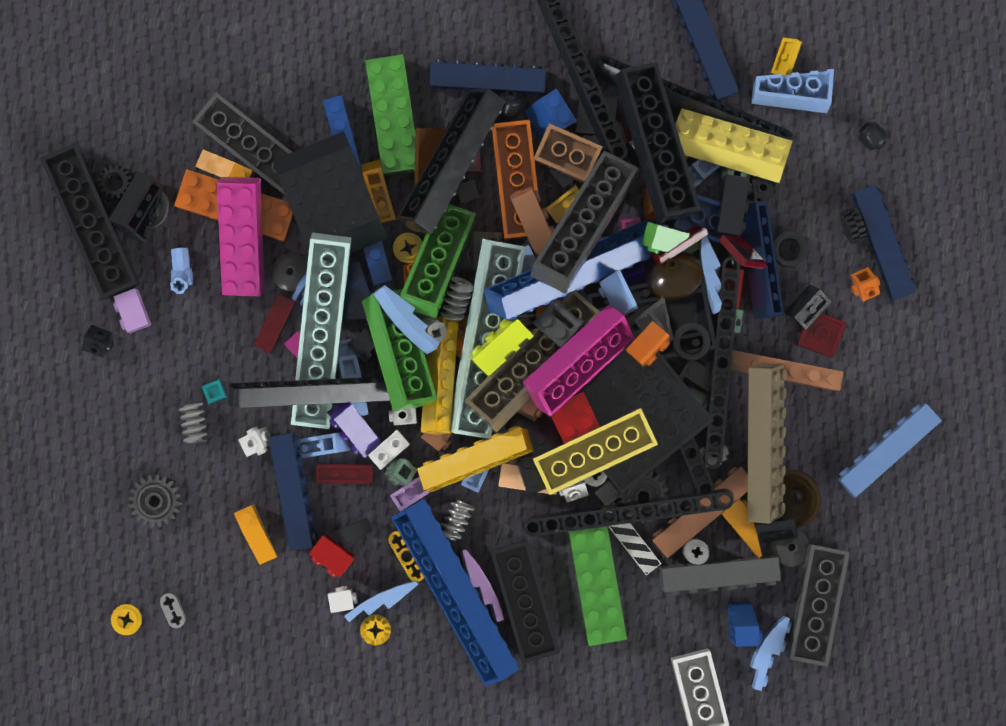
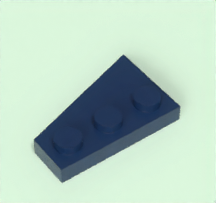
[342,262,371,320]

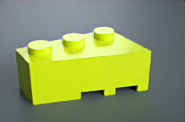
[470,318,534,376]

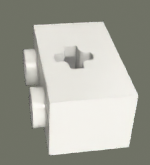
[368,430,410,470]

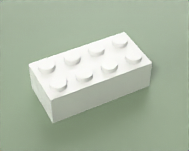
[671,648,729,726]

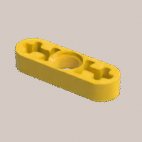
[388,531,424,582]

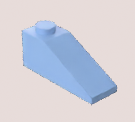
[298,433,350,458]

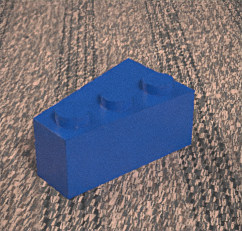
[728,602,763,647]

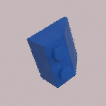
[524,89,577,141]

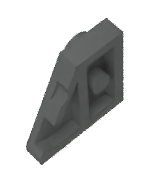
[634,298,673,351]

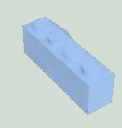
[751,69,834,113]

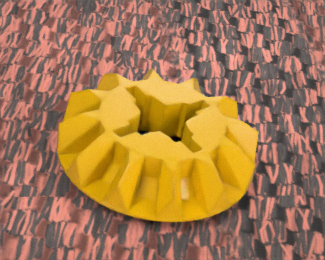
[393,233,423,263]
[111,604,142,635]
[360,614,391,646]

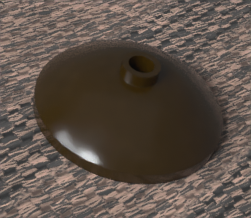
[644,251,703,299]
[777,470,822,527]

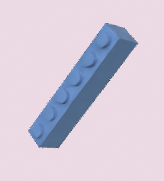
[838,403,942,498]

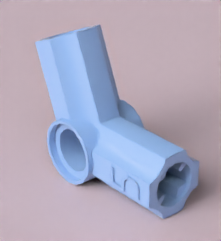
[170,248,193,294]

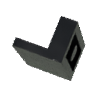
[785,285,832,329]

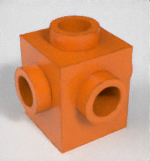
[851,267,881,302]

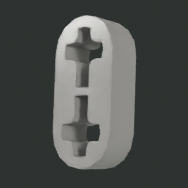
[160,593,186,628]

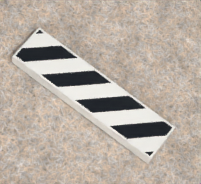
[605,503,661,575]

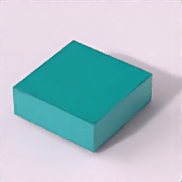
[201,379,227,404]

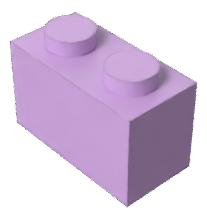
[113,288,152,333]

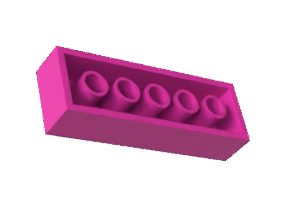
[217,177,265,296]
[523,305,635,417]

